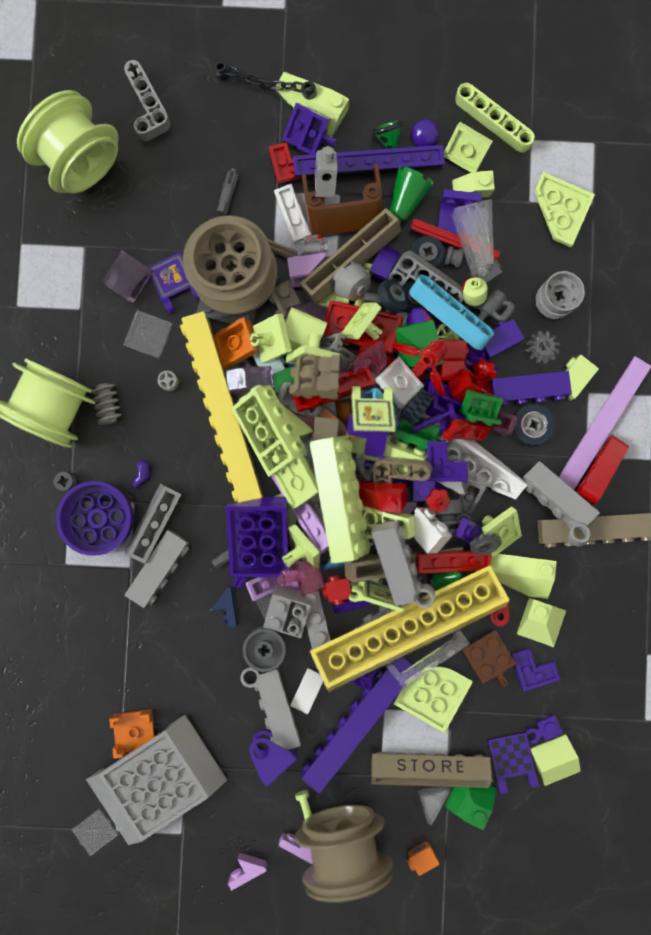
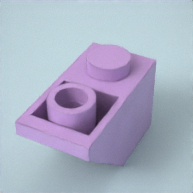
[287,253,326,288]

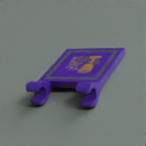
[147,252,200,313]

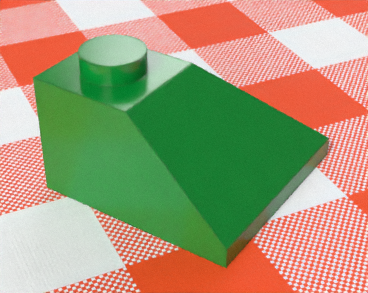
[395,320,443,367]
[445,785,497,830]

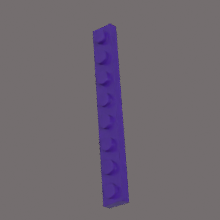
[293,145,444,177]

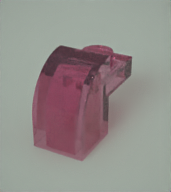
[276,561,324,596]

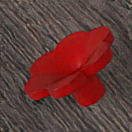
[473,359,497,382]
[426,489,451,512]

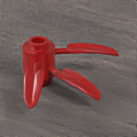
[393,339,447,396]

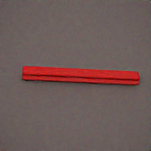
[410,219,500,260]

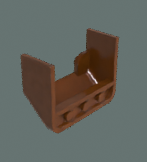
[302,163,383,238]

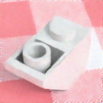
[415,508,452,553]

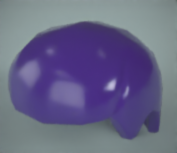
[411,119,440,147]

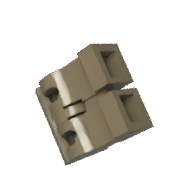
[289,355,340,399]

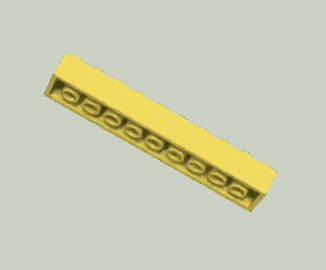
[180,311,264,503]
[310,566,510,692]

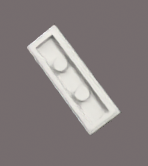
[274,184,311,244]

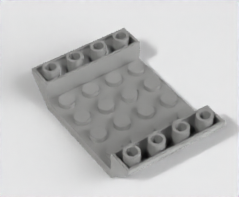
[86,714,227,845]

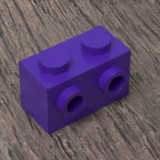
[484,319,524,360]

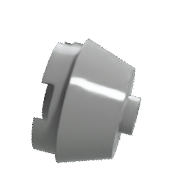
[333,262,371,301]

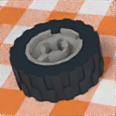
[510,404,556,447]

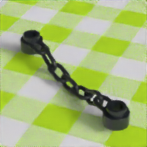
[214,61,317,100]

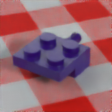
[282,103,337,154]
[425,381,466,433]

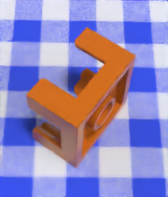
[109,709,155,759]

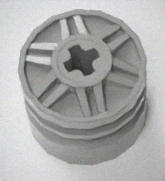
[535,271,585,319]

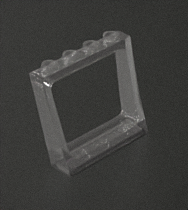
[357,581,469,688]

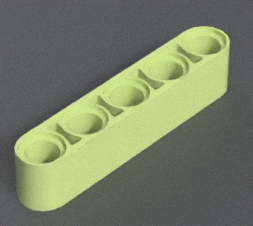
[455,83,535,152]

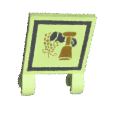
[351,386,395,431]
[349,580,403,612]

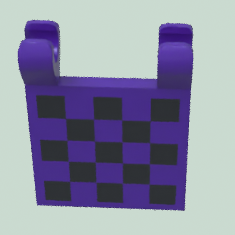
[488,732,539,794]

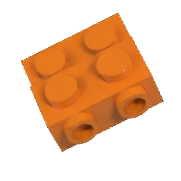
[213,317,258,370]

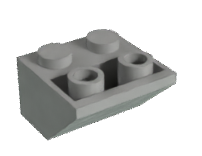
[263,583,311,638]

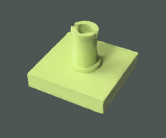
[444,122,493,173]
[341,302,382,341]
[250,314,292,363]
[286,334,340,365]
[482,506,522,558]
[282,524,320,573]

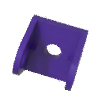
[249,730,298,787]

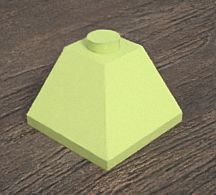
[517,598,566,647]

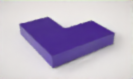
[347,414,388,458]
[427,441,468,482]
[511,648,560,692]

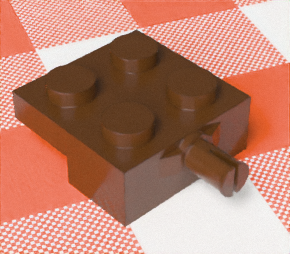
[462,629,516,687]

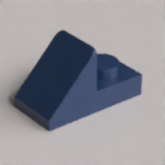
[210,587,238,628]

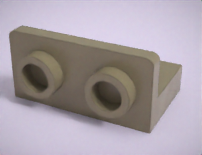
[268,280,306,321]

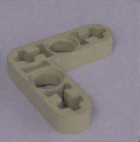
[373,456,432,483]

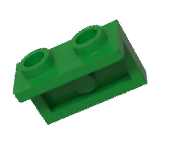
[460,390,504,426]
[394,418,440,451]

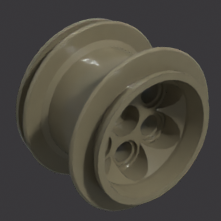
[183,215,277,315]
[295,805,392,902]

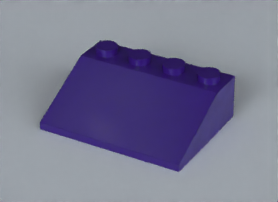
[226,497,290,578]

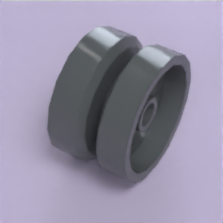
[242,626,287,672]

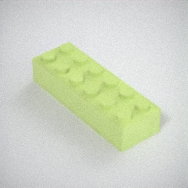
[310,435,370,563]

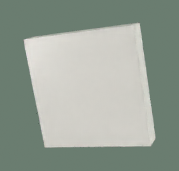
[375,357,424,409]

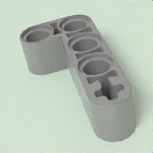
[124,60,170,141]
[388,251,463,303]

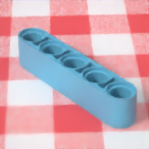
[409,275,494,350]

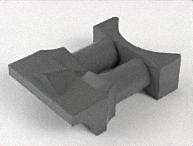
[352,454,374,482]

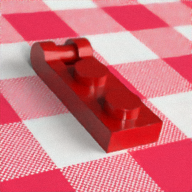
[442,419,493,441]

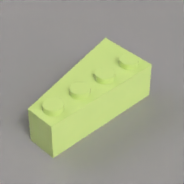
[346,433,427,481]
[362,505,415,539]

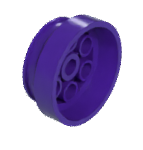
[56,481,134,556]

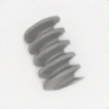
[92,383,121,425]

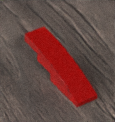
[291,367,375,412]

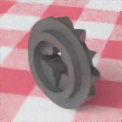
[470,533,502,555]

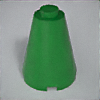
[389,166,434,223]

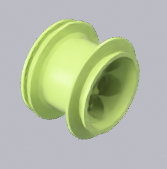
[17,90,118,193]
[0,358,96,448]

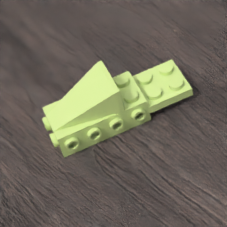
[231,385,319,510]

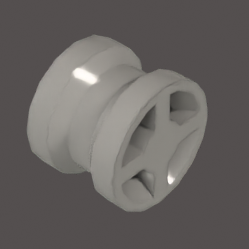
[158,371,179,391]

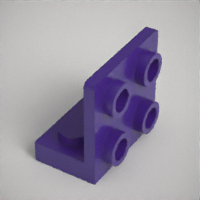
[438,189,482,238]

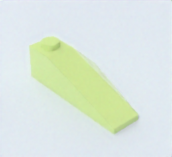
[275,72,349,137]
[490,554,557,599]

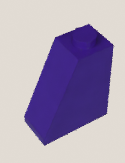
[409,481,448,502]

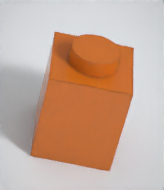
[407,840,440,876]

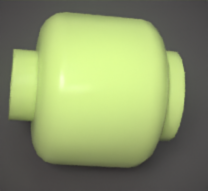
[462,277,488,306]

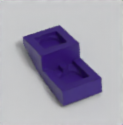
[369,245,400,281]

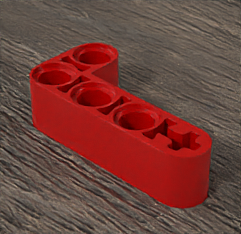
[574,435,629,506]

